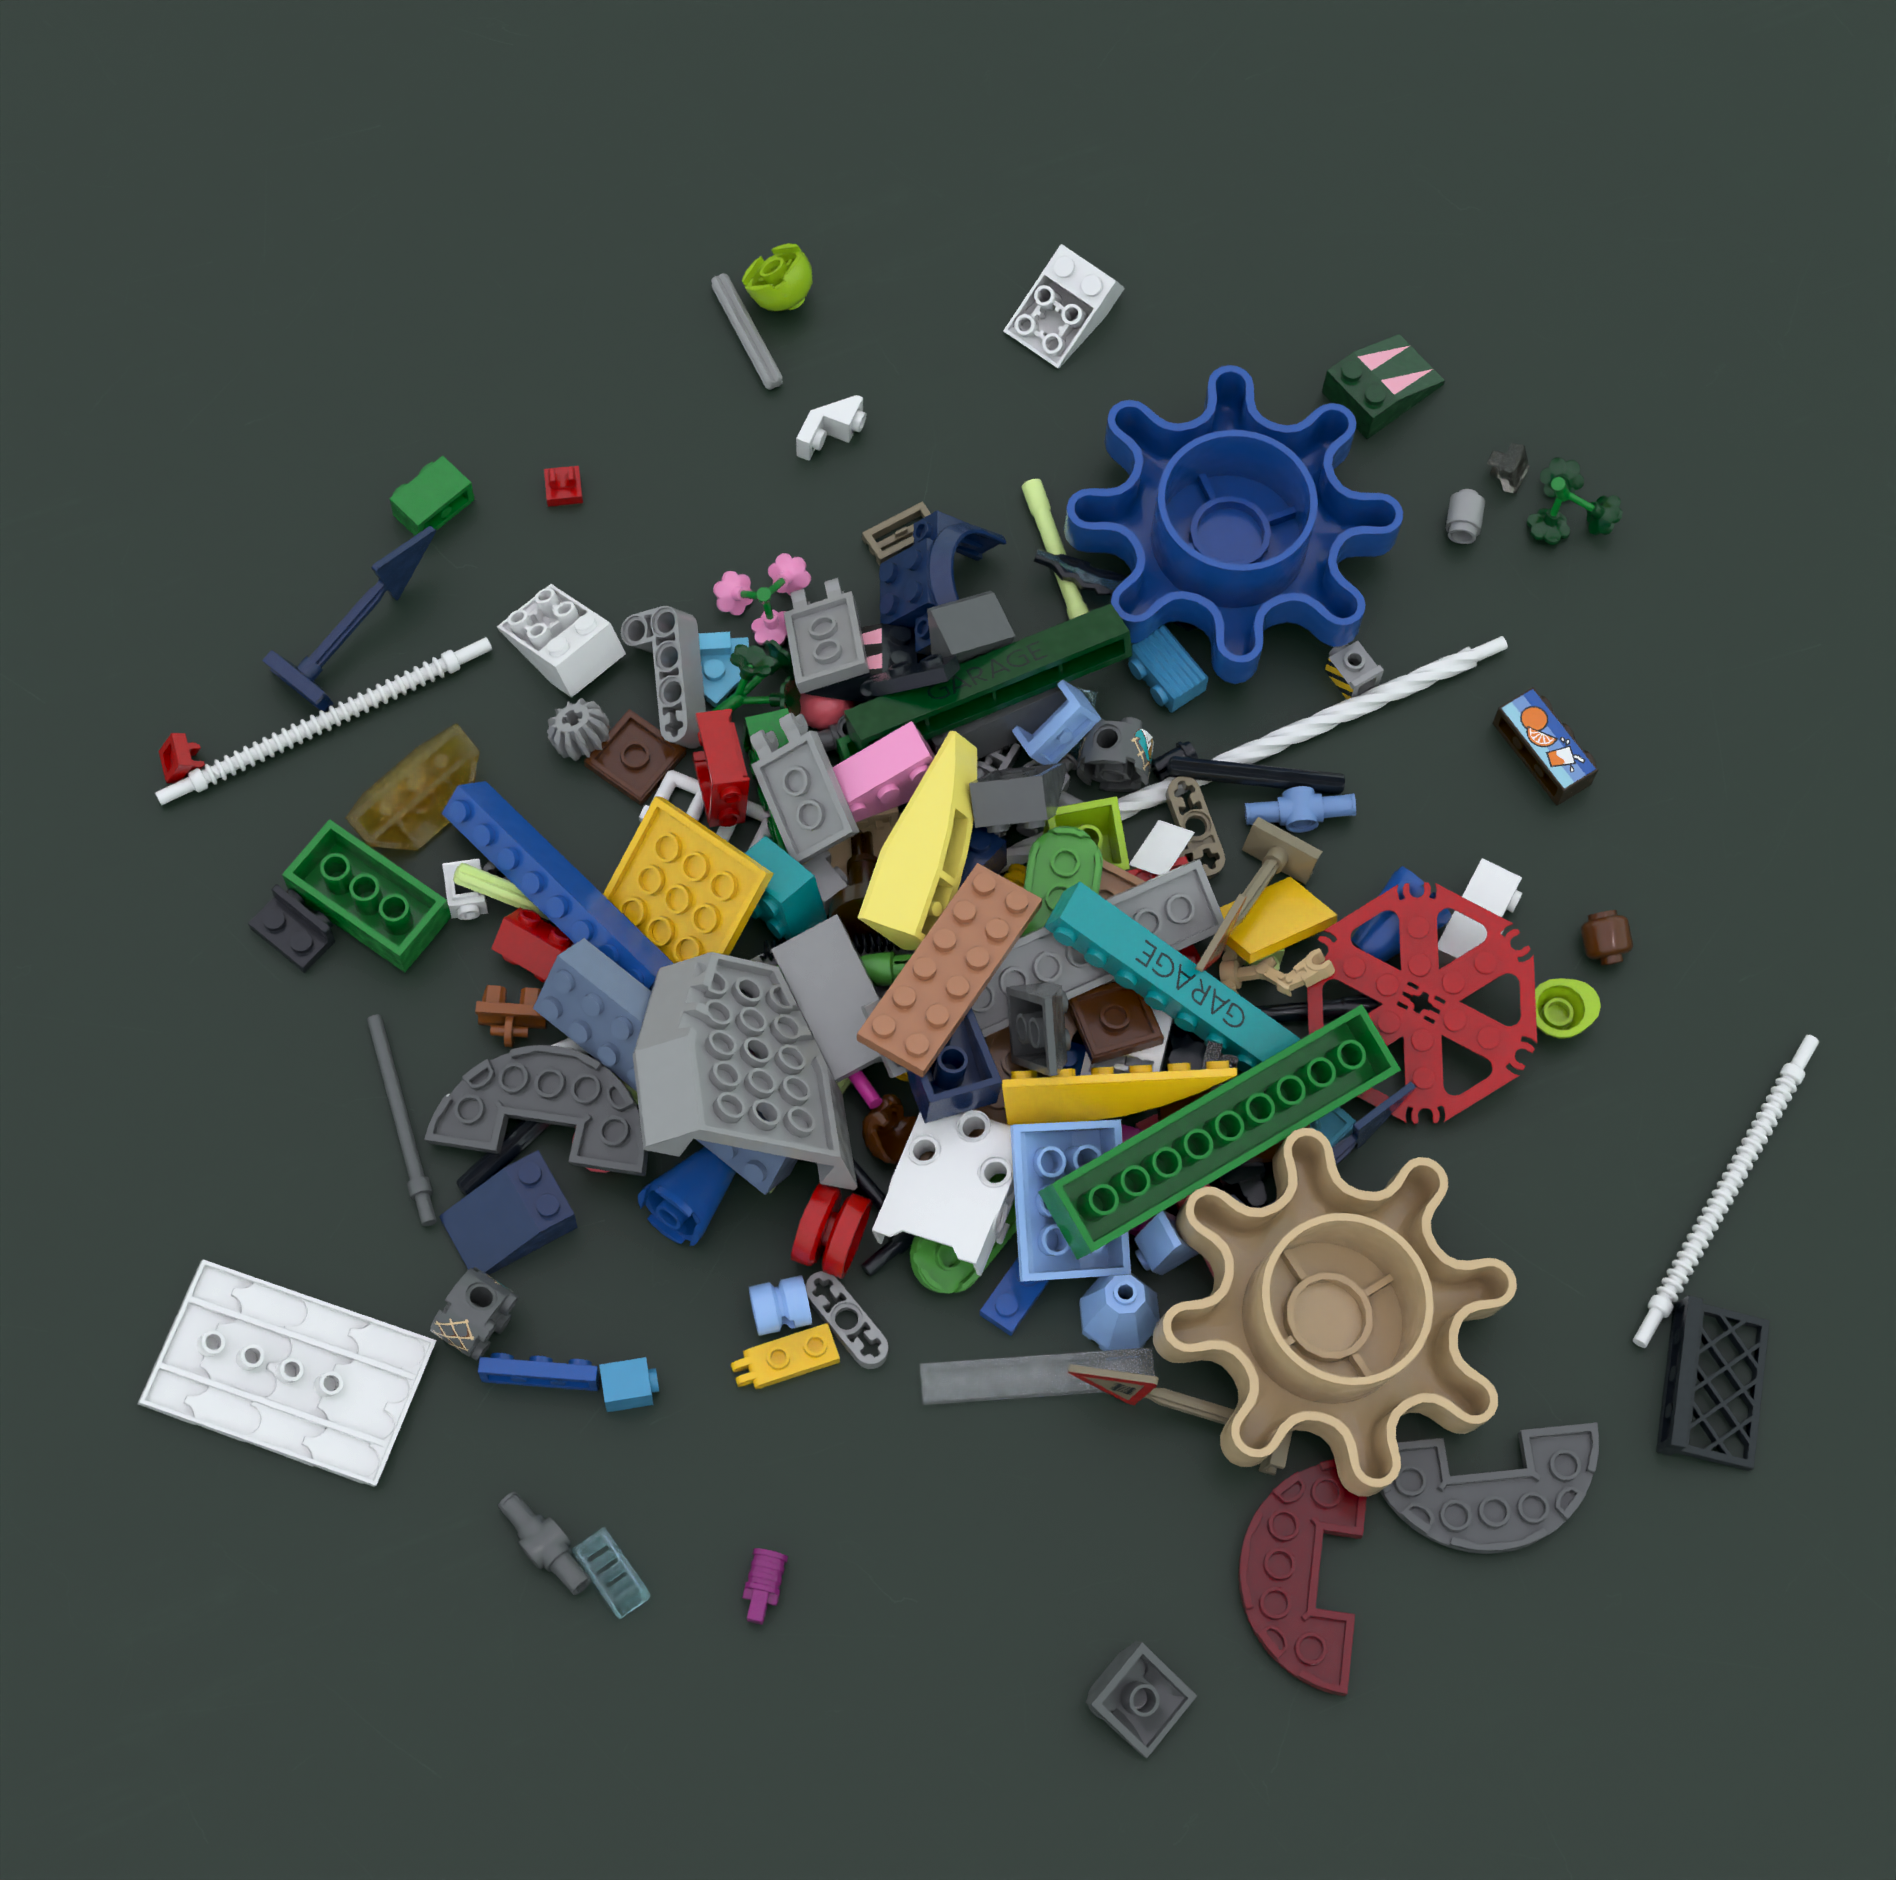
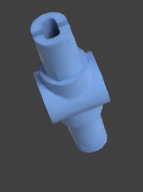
[1245,786,1356,833]

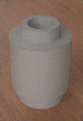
[1445,489,1485,544]

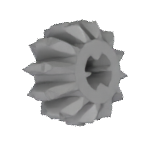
[547,698,611,761]

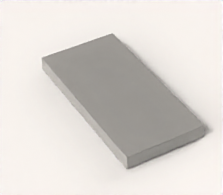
[771,914,882,1082]

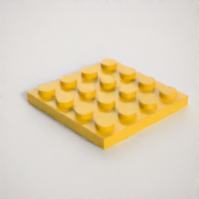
[603,796,774,963]

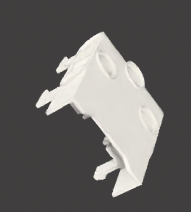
[872,1110,1015,1276]

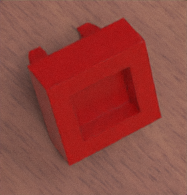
[544,466,583,507]
[159,733,205,783]

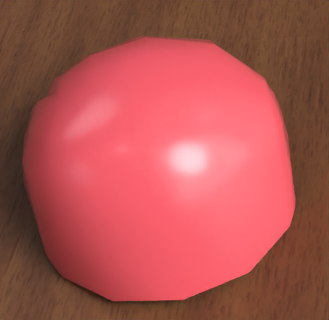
[799,694,855,731]

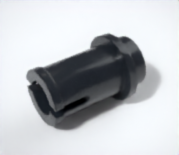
[1151,741,1198,781]

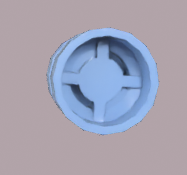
[748,1275,812,1336]

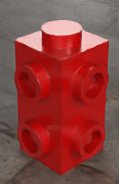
[491,907,574,982]

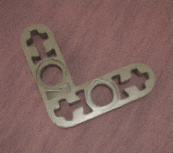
[1128,776,1226,879]

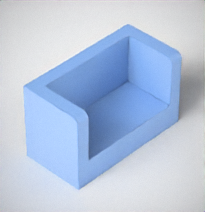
[1012,679,1101,765]

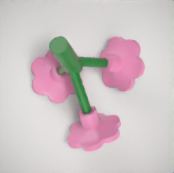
[713,553,811,646]

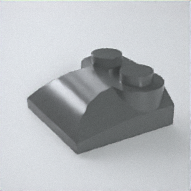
[1085,1641,1197,1758]

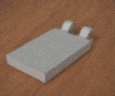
[783,578,870,694]
[750,713,860,865]

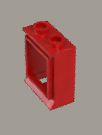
[692,709,750,827]

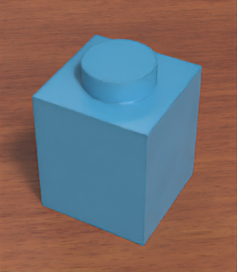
[599,1357,659,1412]

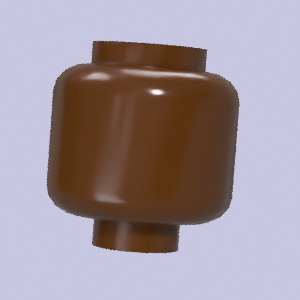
[1581,910,1633,966]

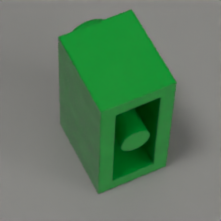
[389,456,475,536]

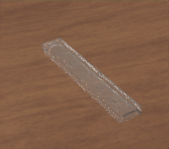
[920,1348,1155,1405]

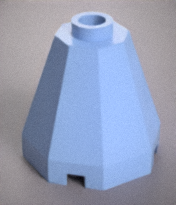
[1079,1273,1160,1354]

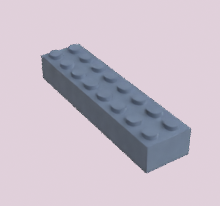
[533,938,798,1195]

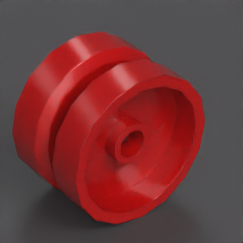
[791,1182,873,1279]

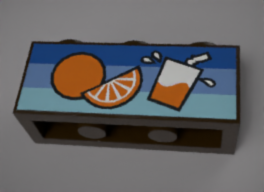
[1492,687,1598,806]

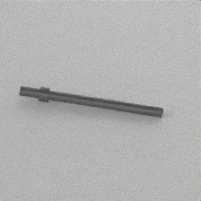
[367,1014,437,1226]

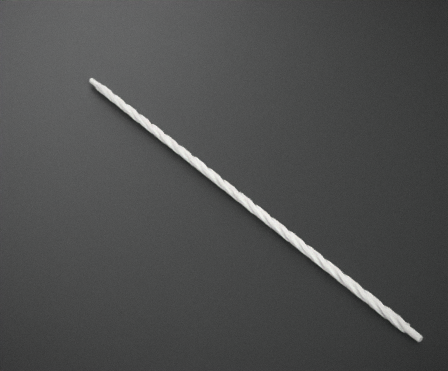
[446,636,1508,1096]

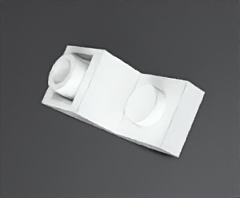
[796,395,867,461]

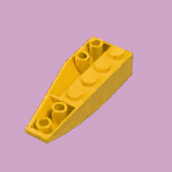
[1002,1061,1238,1125]

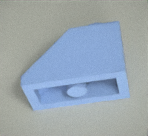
[1134,1211,1199,1275]

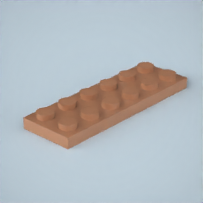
[857,863,1043,1078]

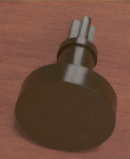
[829,829,883,945]

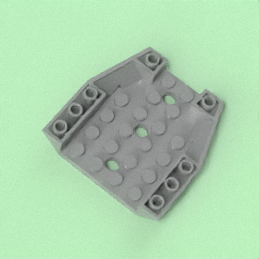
[633,952,857,1190]

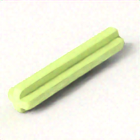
[453,863,550,920]

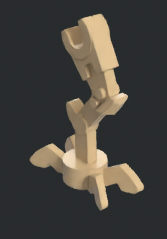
[1219,945,1335,997]

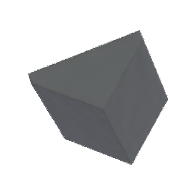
[927,591,1016,664]

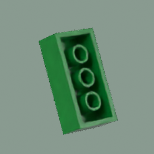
[282,819,451,973]

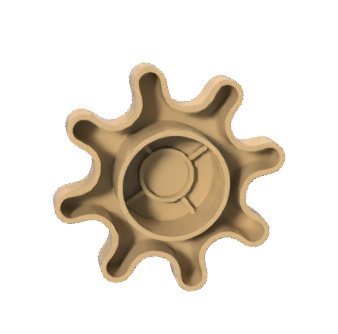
[1153,1128,1517,1497]

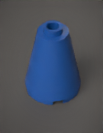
[1351,866,1452,962]
[638,1146,736,1246]

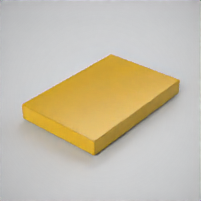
[1219,876,1337,964]

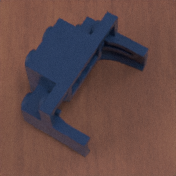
[879,510,1006,663]

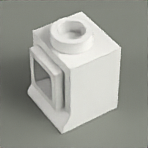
[442,859,488,920]

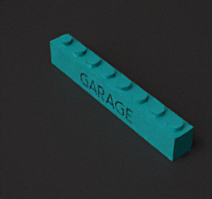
[1044,882,1301,1072]

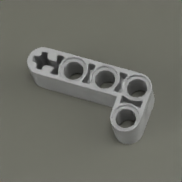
[621,606,706,749]

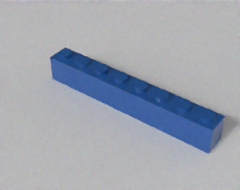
[441,781,674,991]

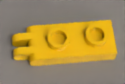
[730,1323,840,1389]

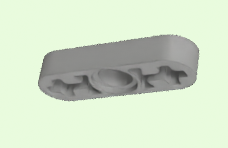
[805,1271,888,1369]

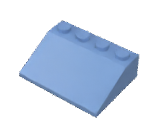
[1010,1119,1131,1282]

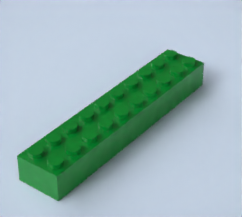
[1038,1004,1401,1260]

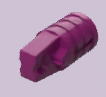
[742,1548,788,1625]

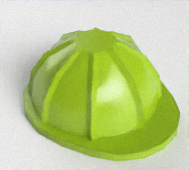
[1535,978,1601,1039]

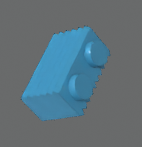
[1128,625,1209,713]

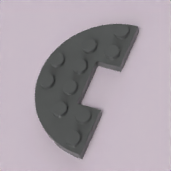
[424,1045,648,1176]
[1380,1422,1599,1554]

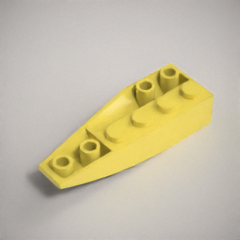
[858,731,977,951]

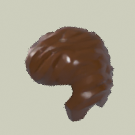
[862,1094,917,1164]

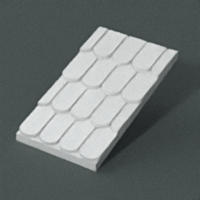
[137,1260,436,1487]

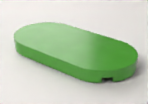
[1021,826,1103,936]
[910,1173,1017,1294]

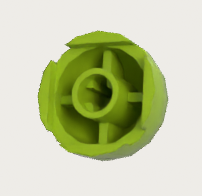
[742,243,813,311]

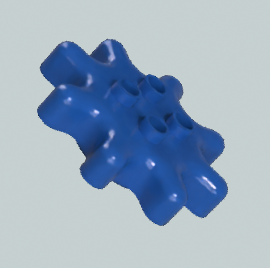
[1064,365,1403,684]

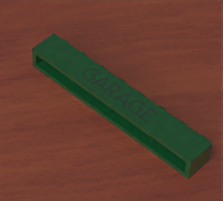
[844,603,1132,752]

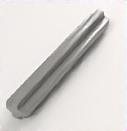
[711,273,783,390]

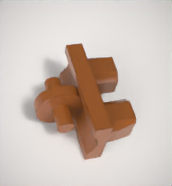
[475,985,547,1048]

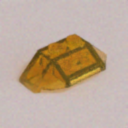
[345,723,480,851]

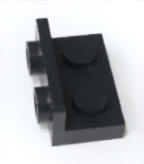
[248,884,335,973]

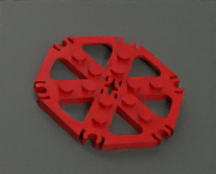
[1307,882,1537,1124]

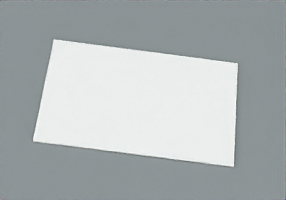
[1129,820,1195,875]

